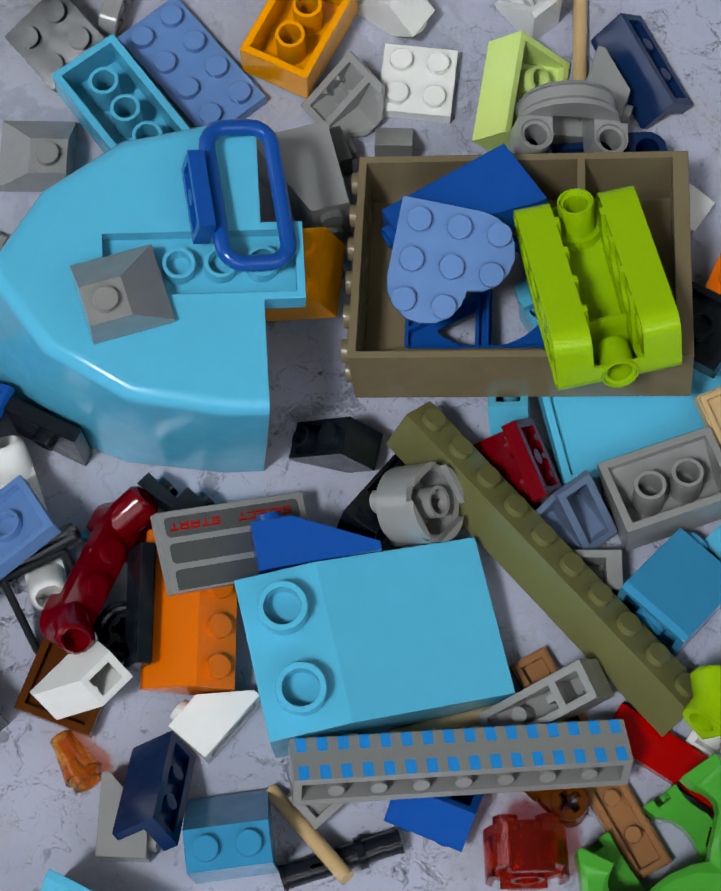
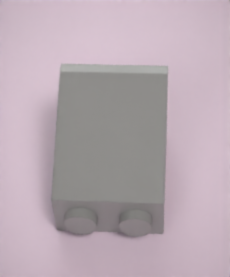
[256,120,351,240]

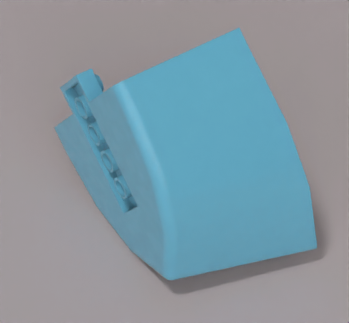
[0,125,306,472]

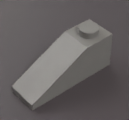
[477,659,615,727]

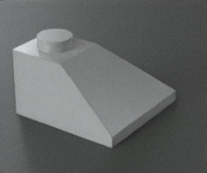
[0,121,78,192]
[70,244,175,345]

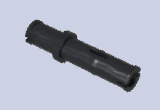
[277,827,405,891]

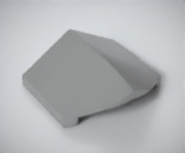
[301,51,385,138]

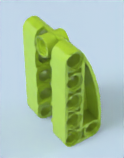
[513,185,682,391]

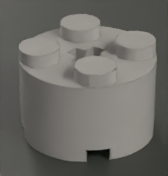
[369,462,465,547]

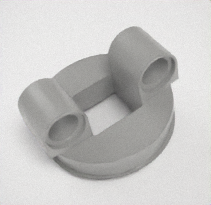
[509,80,628,154]

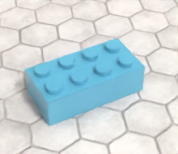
[51,33,190,153]

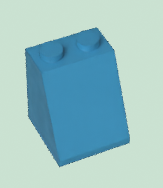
[617,527,721,657]
[182,789,278,884]

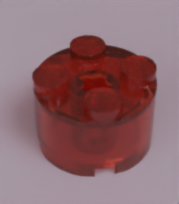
[482,813,570,890]

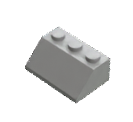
[597,426,721,552]

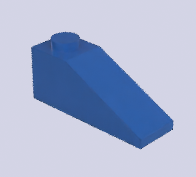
[250,512,382,575]

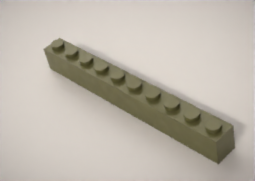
[386,401,693,737]

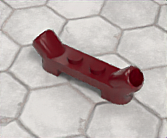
[40,486,158,655]

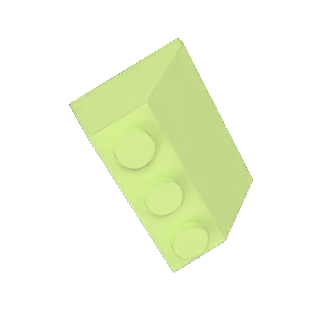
[472,30,570,151]

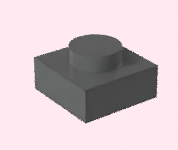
[329,125,357,177]

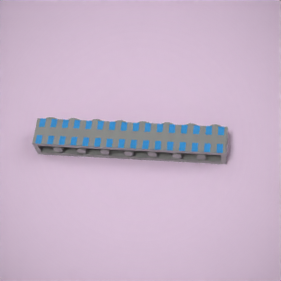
[288,718,634,806]

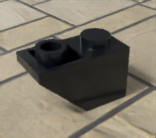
[289,416,383,473]

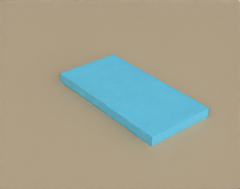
[538,368,721,487]

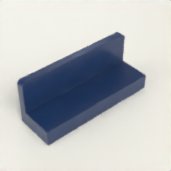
[591,13,693,129]
[112,730,196,851]

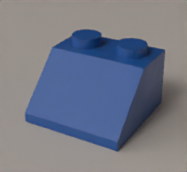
[383,794,484,852]

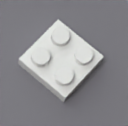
[380,43,458,123]

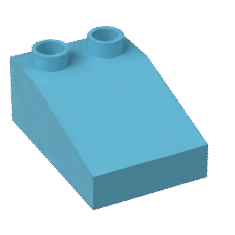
[234,537,515,758]

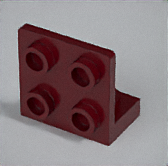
[473,418,562,506]

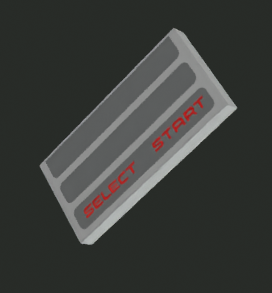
[150,491,308,597]

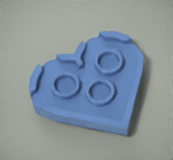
[387,195,515,324]

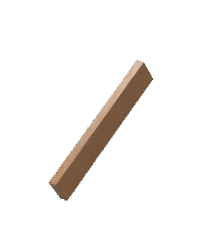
[509,646,673,881]

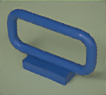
[181,119,296,272]

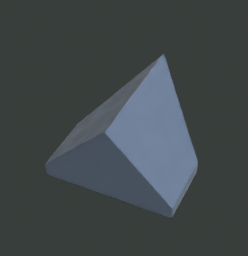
[536,470,618,550]

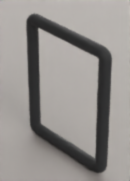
[0,548,99,655]

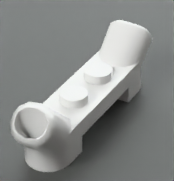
[0,435,69,610]

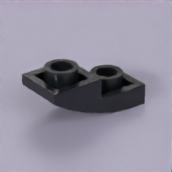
[137,472,215,512]

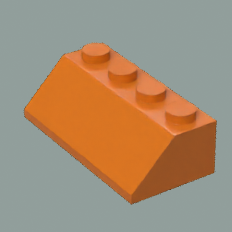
[140,529,238,695]

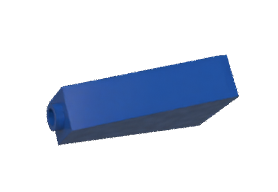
[380,144,547,249]

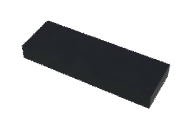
[123,542,156,671]

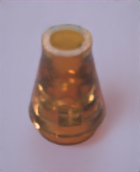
[50,730,102,793]

